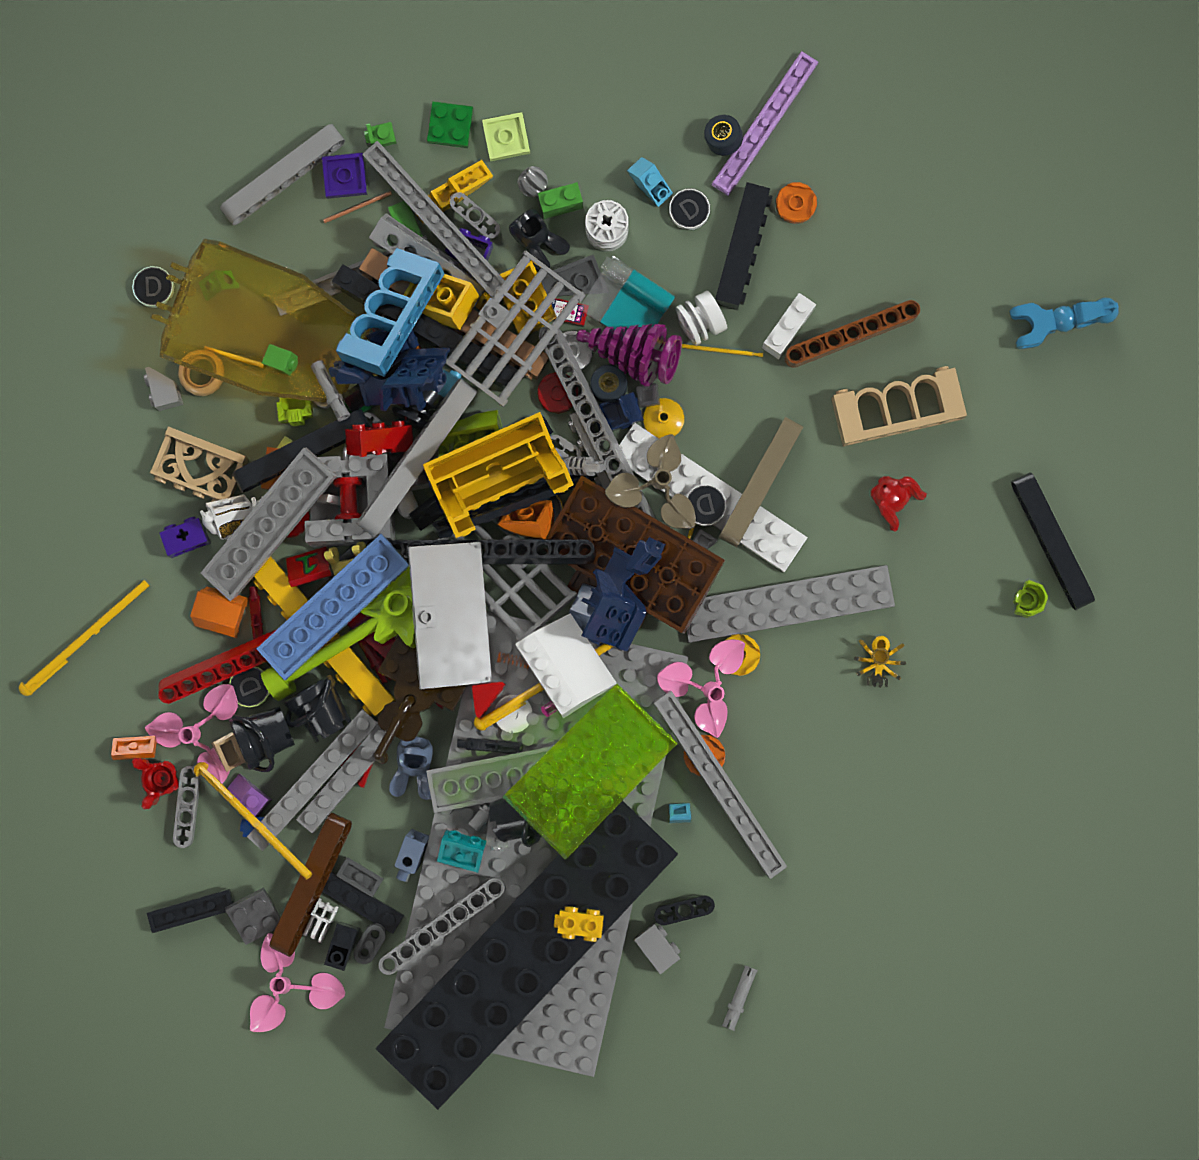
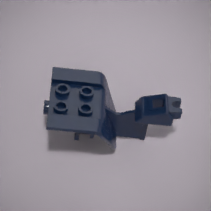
[328,348,450,411]
[581,537,665,651]

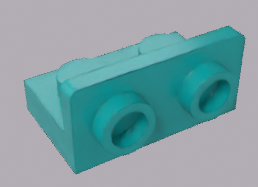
[437,830,487,873]

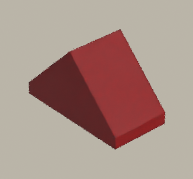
[472,682,506,719]

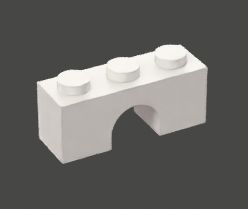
[762,293,816,360]

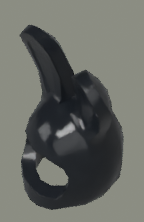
[509,208,570,272]

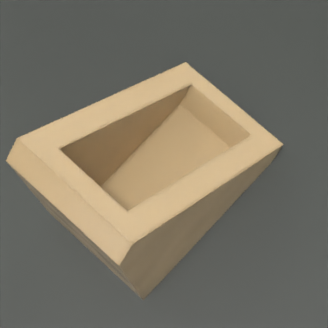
[211,733,245,772]

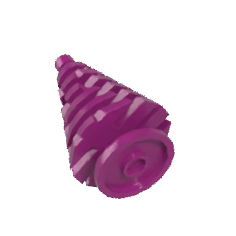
[576,324,682,386]

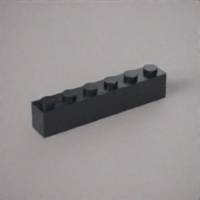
[715,182,773,310]

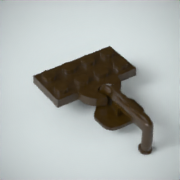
[374,635,468,764]

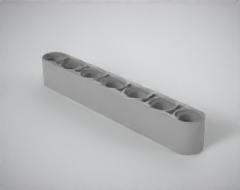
[220,124,345,225]
[379,878,505,975]

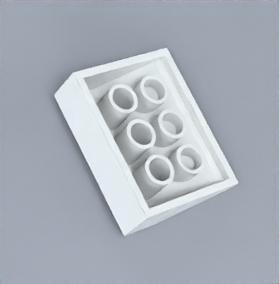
[515,613,617,719]

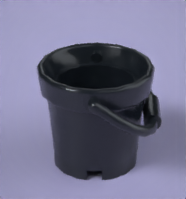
[284,674,352,743]
[229,706,295,772]
[489,781,558,847]

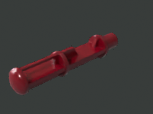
[248,586,263,639]

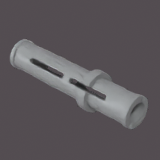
[311,360,350,421]
[722,965,758,1031]

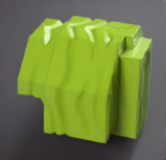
[276,393,314,426]
[1013,580,1048,618]

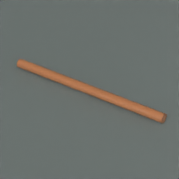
[323,191,392,223]

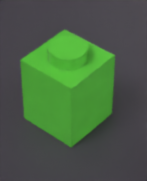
[262,344,298,376]

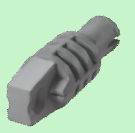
[562,456,606,476]

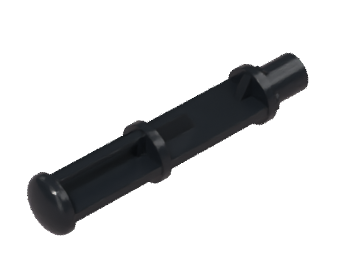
[457,738,523,754]

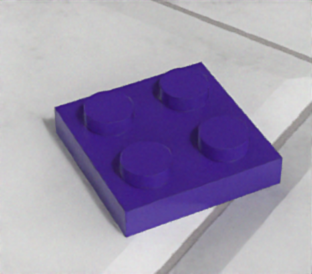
[322,153,367,199]

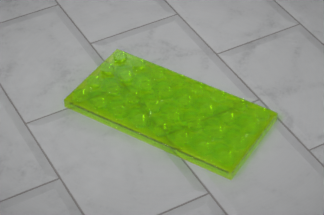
[503,684,677,859]

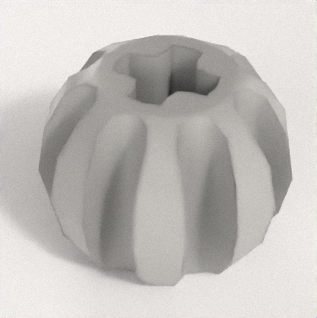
[517,166,548,197]

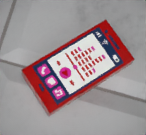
[551,298,589,327]

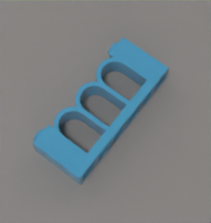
[336,248,444,377]

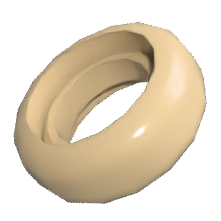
[178,351,224,396]

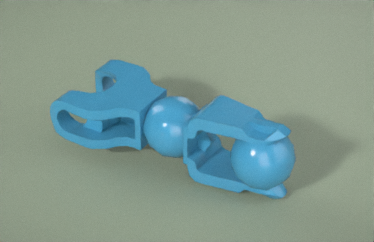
[1009,298,1119,349]

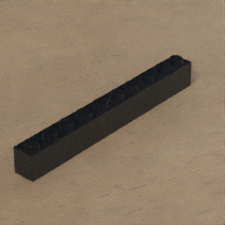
[332,264,518,389]

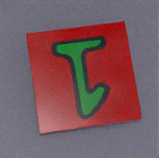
[286,547,331,587]

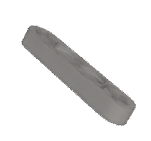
[173,766,201,848]

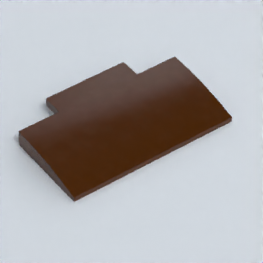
[543,476,725,633]

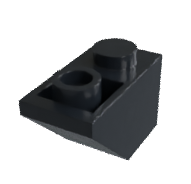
[324,922,360,971]

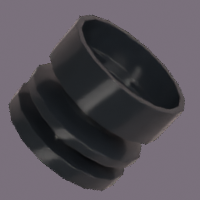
[391,390,444,429]

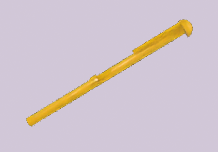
[19,580,150,696]
[474,643,614,731]
[194,762,312,880]

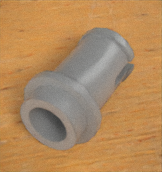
[469,803,490,831]

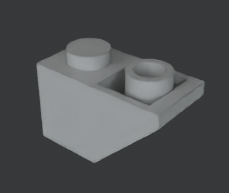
[144,367,183,411]

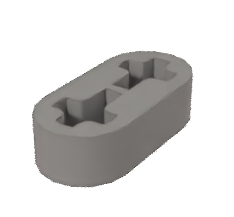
[550,435,582,459]

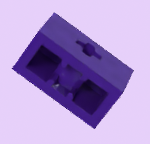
[159,517,211,558]

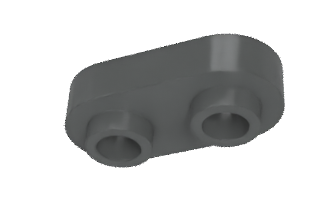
[353,923,386,964]

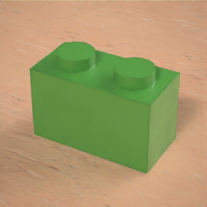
[538,182,583,219]

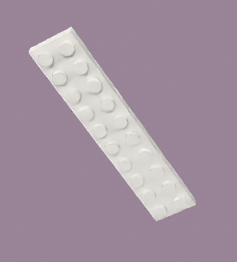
[615,423,808,572]

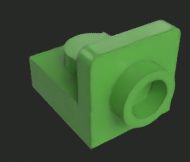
[364,122,397,147]

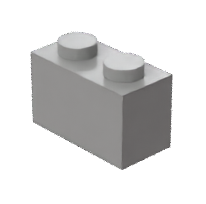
[634,923,681,974]

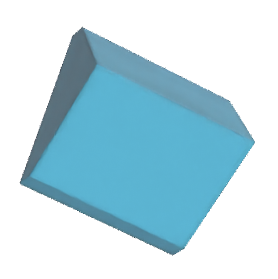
[669,803,691,823]

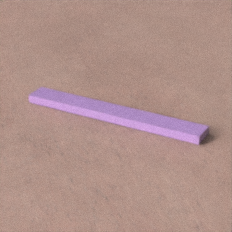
[712,51,818,196]

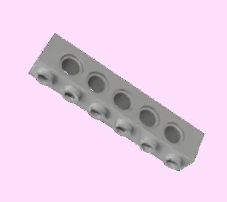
[369,213,485,306]

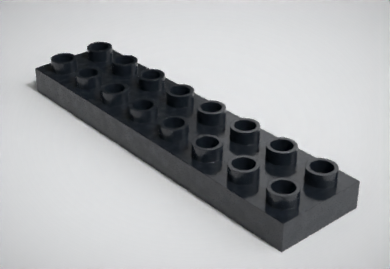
[375,794,678,1110]

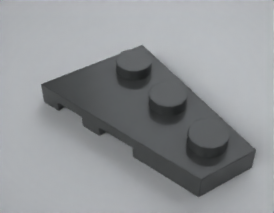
[541,254,609,296]

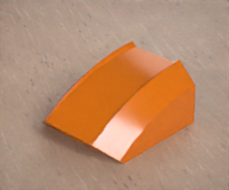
[496,500,554,540]
[190,586,249,638]

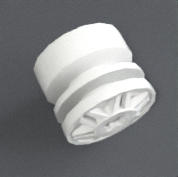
[585,200,628,251]
[676,291,727,346]

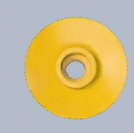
[643,398,684,439]

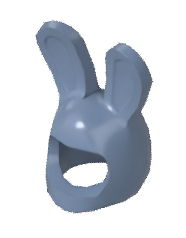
[389,737,433,800]

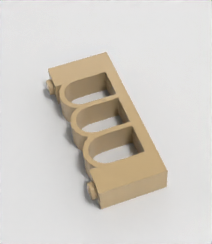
[831,366,967,447]

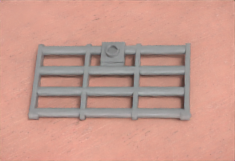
[446,250,586,407]
[437,517,578,641]

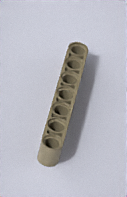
[718,417,803,548]

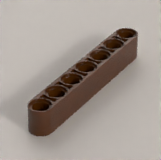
[269,813,352,957]

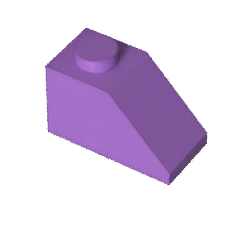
[227,773,272,817]

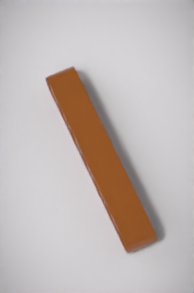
[785,300,920,368]

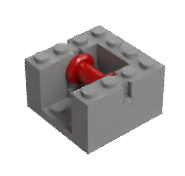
[305,443,396,548]

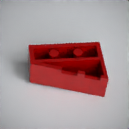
[345,421,413,457]

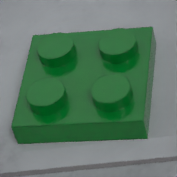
[427,102,473,148]

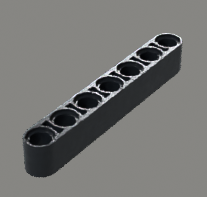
[232,409,371,493]
[1011,472,1095,610]

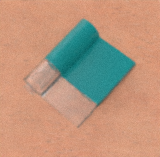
[579,256,675,331]

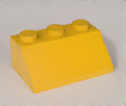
[500,261,557,334]

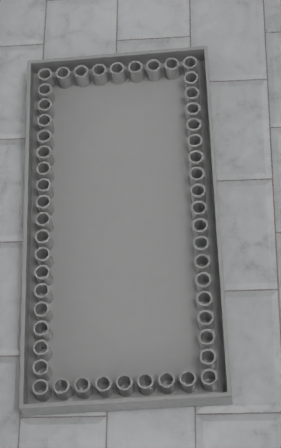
[384,611,688,1077]

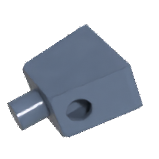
[395,829,429,882]

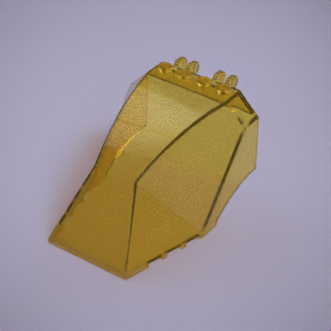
[151,239,371,403]

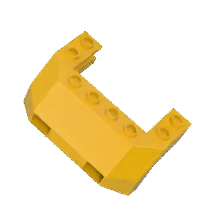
[423,412,574,538]

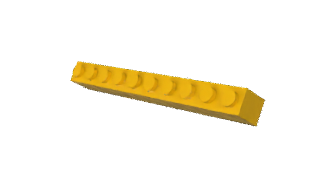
[253,556,396,717]

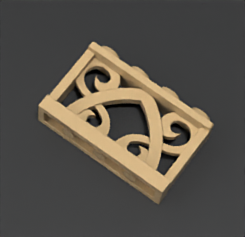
[150,427,249,502]

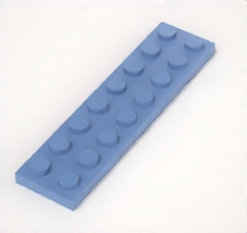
[256,534,409,680]

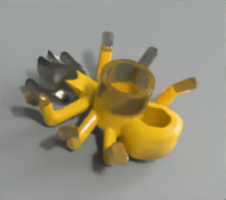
[854,636,906,688]

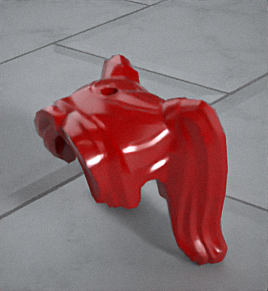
[871,476,927,532]
[132,758,179,809]

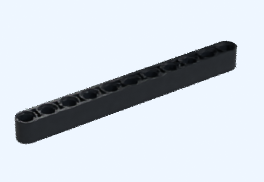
[366,540,596,565]

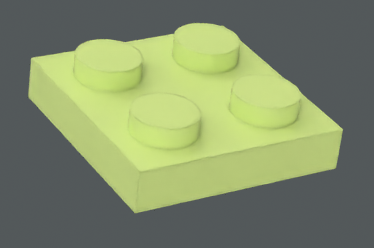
[482,112,530,161]

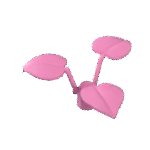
[657,639,745,738]
[145,684,238,784]
[250,933,345,1032]

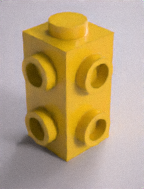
[554,906,604,942]

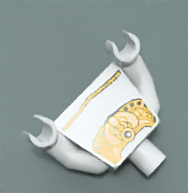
[200,495,263,540]

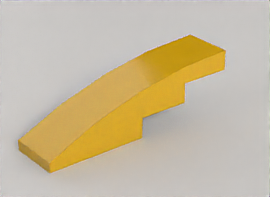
[415,160,493,224]

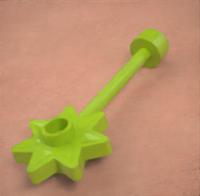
[261,567,416,701]

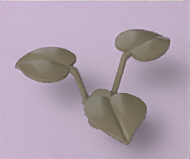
[605,434,696,529]

